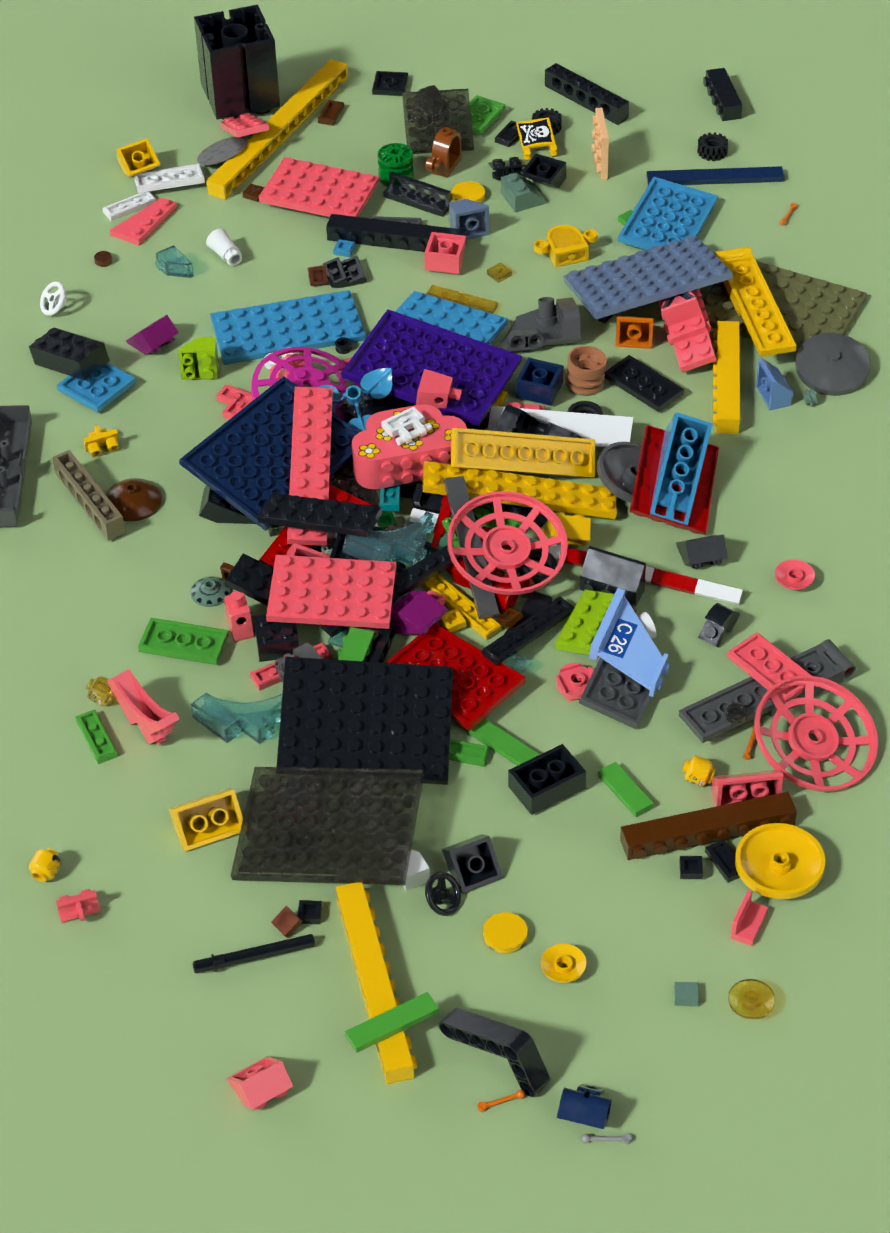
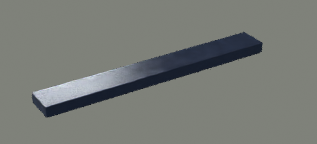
[646,166,784,185]

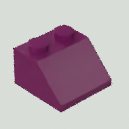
[126,315,179,355]

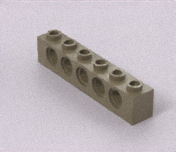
[52,450,125,541]

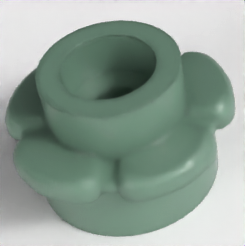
[803,389,818,407]

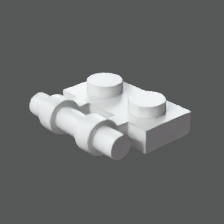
[381,407,432,445]

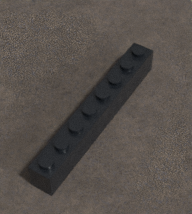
[326,214,467,252]

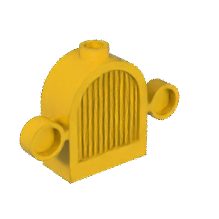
[534,225,598,268]

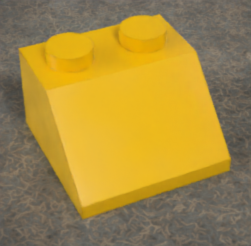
[116,138,161,177]

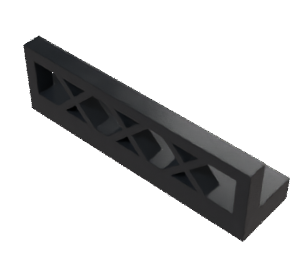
[383,171,451,217]

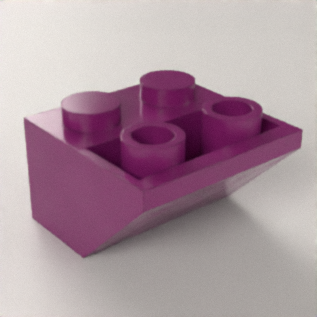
[390,591,448,635]

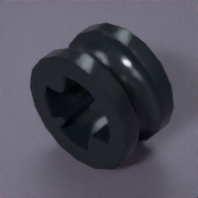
[335,337,352,354]

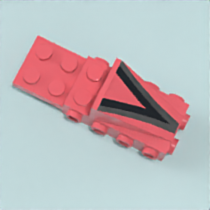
[658,288,717,373]

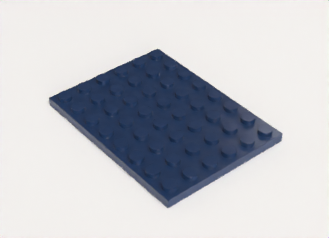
[179,376,359,531]

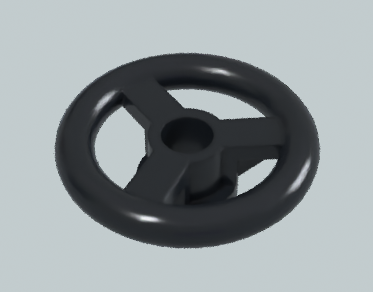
[425,871,461,916]

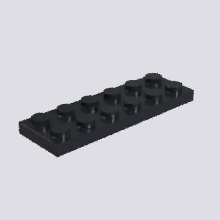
[257,493,382,537]

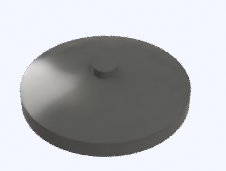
[795,333,870,396]
[597,442,642,503]

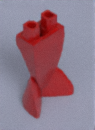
[447,555,534,615]

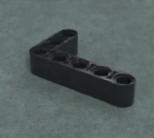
[439,1008,550,1097]

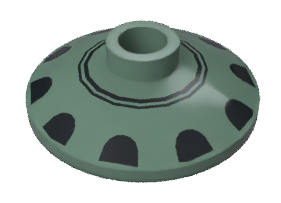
[190,576,231,607]

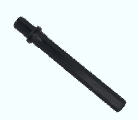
[192,934,315,974]

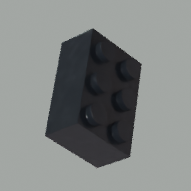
[508,744,586,815]

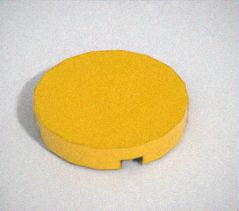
[451,181,485,203]
[483,912,528,953]

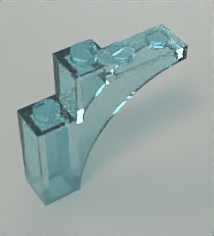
[342,511,434,565]
[191,693,282,744]

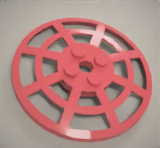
[447,491,568,595]
[754,675,878,792]

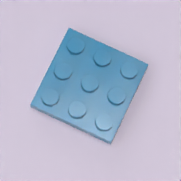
[57,363,136,413]

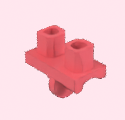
[56,889,101,923]

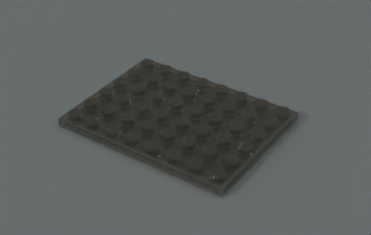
[230,767,424,885]

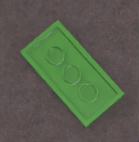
[138,617,229,665]

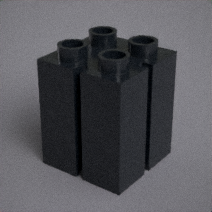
[194,4,280,120]

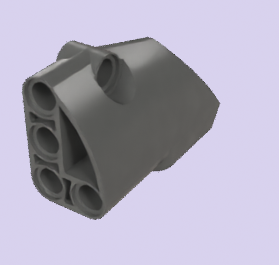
[495,297,581,352]

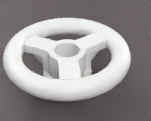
[40,281,66,316]

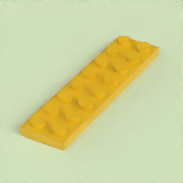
[451,428,595,478]

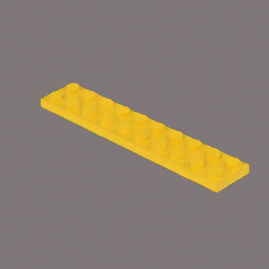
[423,461,617,519]

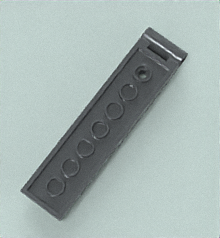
[679,639,856,743]

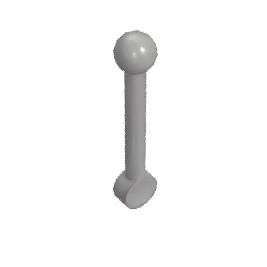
[581,1133,632,1144]

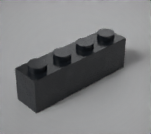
[703,68,742,121]

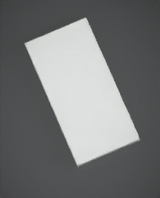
[134,164,205,193]

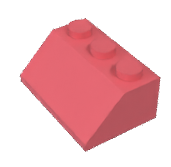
[711,770,784,807]

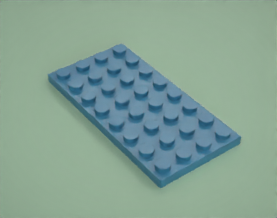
[210,290,366,365]

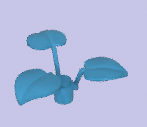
[317,368,392,432]

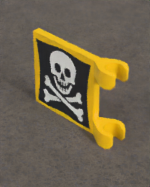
[516,117,557,160]

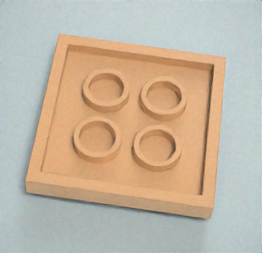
[592,108,609,180]

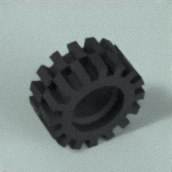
[532,108,562,135]
[697,132,728,161]

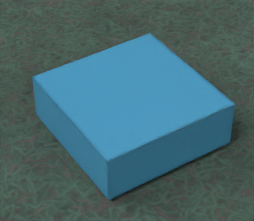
[333,239,355,257]

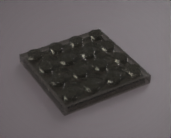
[402,88,474,154]

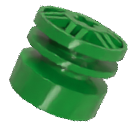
[377,143,414,186]

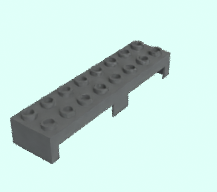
[0,405,32,527]

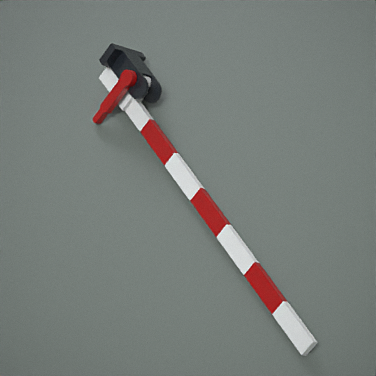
[409,484,743,606]

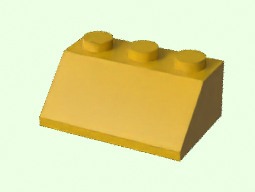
[168,788,247,851]

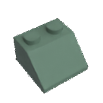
[501,173,546,213]

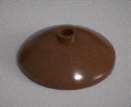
[105,478,162,521]

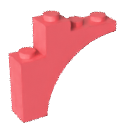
[107,668,180,745]

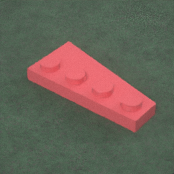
[110,198,177,245]

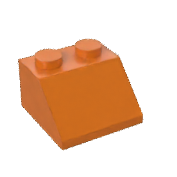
[616,316,654,349]

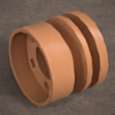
[565,346,607,395]

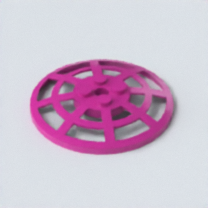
[251,347,362,421]

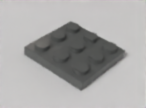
[579,658,651,729]

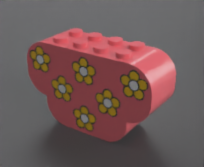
[352,404,467,489]

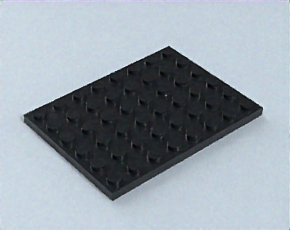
[276,657,453,785]

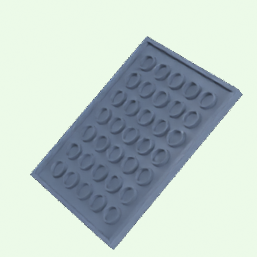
[563,236,733,320]

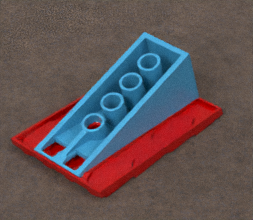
[630,412,719,535]

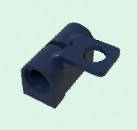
[557,1084,612,1129]

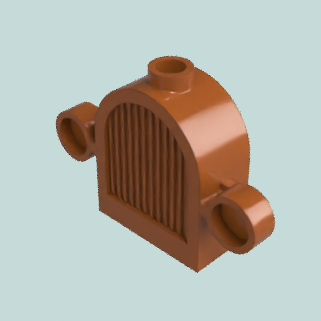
[425,127,461,178]

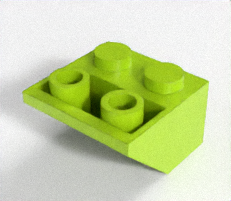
[178,337,219,380]

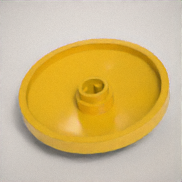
[735,823,825,899]

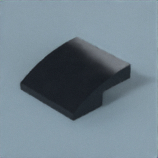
[323,255,367,288]

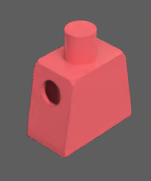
[416,369,462,409]
[224,591,254,642]

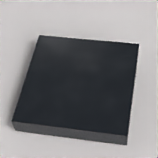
[372,71,409,96]

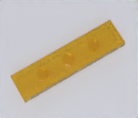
[426,285,498,314]

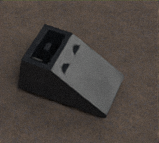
[199,485,256,524]

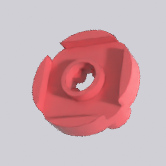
[556,663,594,701]

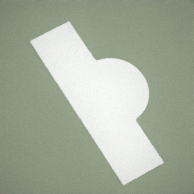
[487,406,633,447]

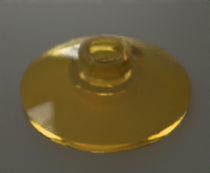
[728,979,775,1019]

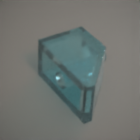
[155,245,194,278]

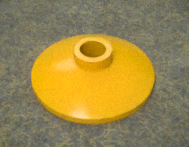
[540,943,586,983]

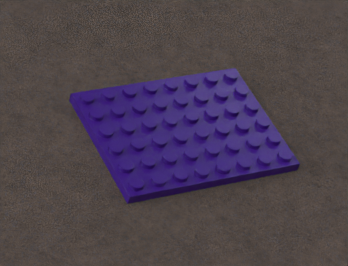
[341,309,522,426]

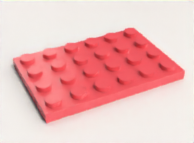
[259,157,379,217]
[266,555,396,629]

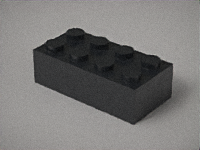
[29,327,110,381]

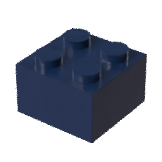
[516,357,564,406]

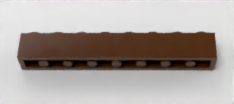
[620,792,797,860]

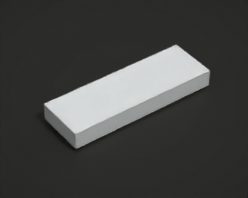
[103,192,156,221]

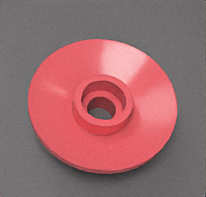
[775,559,815,590]

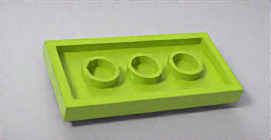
[554,589,615,655]

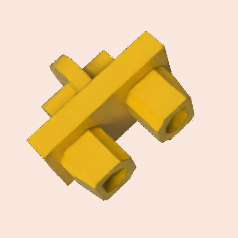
[84,425,118,457]

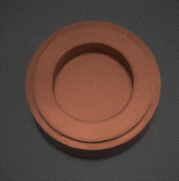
[94,251,112,267]

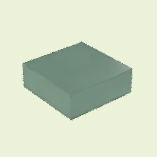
[674,982,698,1006]

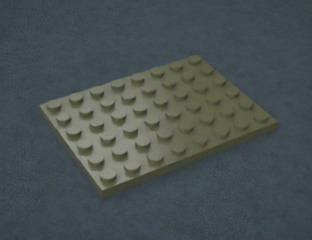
[702,261,867,353]

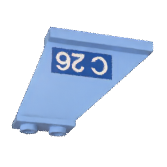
[589,588,670,697]

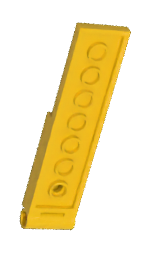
[714,247,796,357]

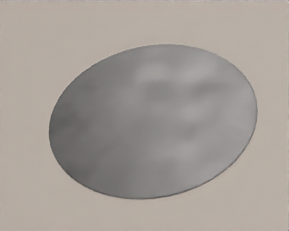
[197,137,247,165]

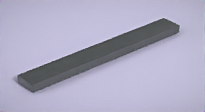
[444,476,499,619]

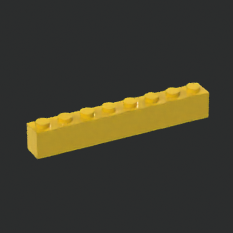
[712,321,740,434]

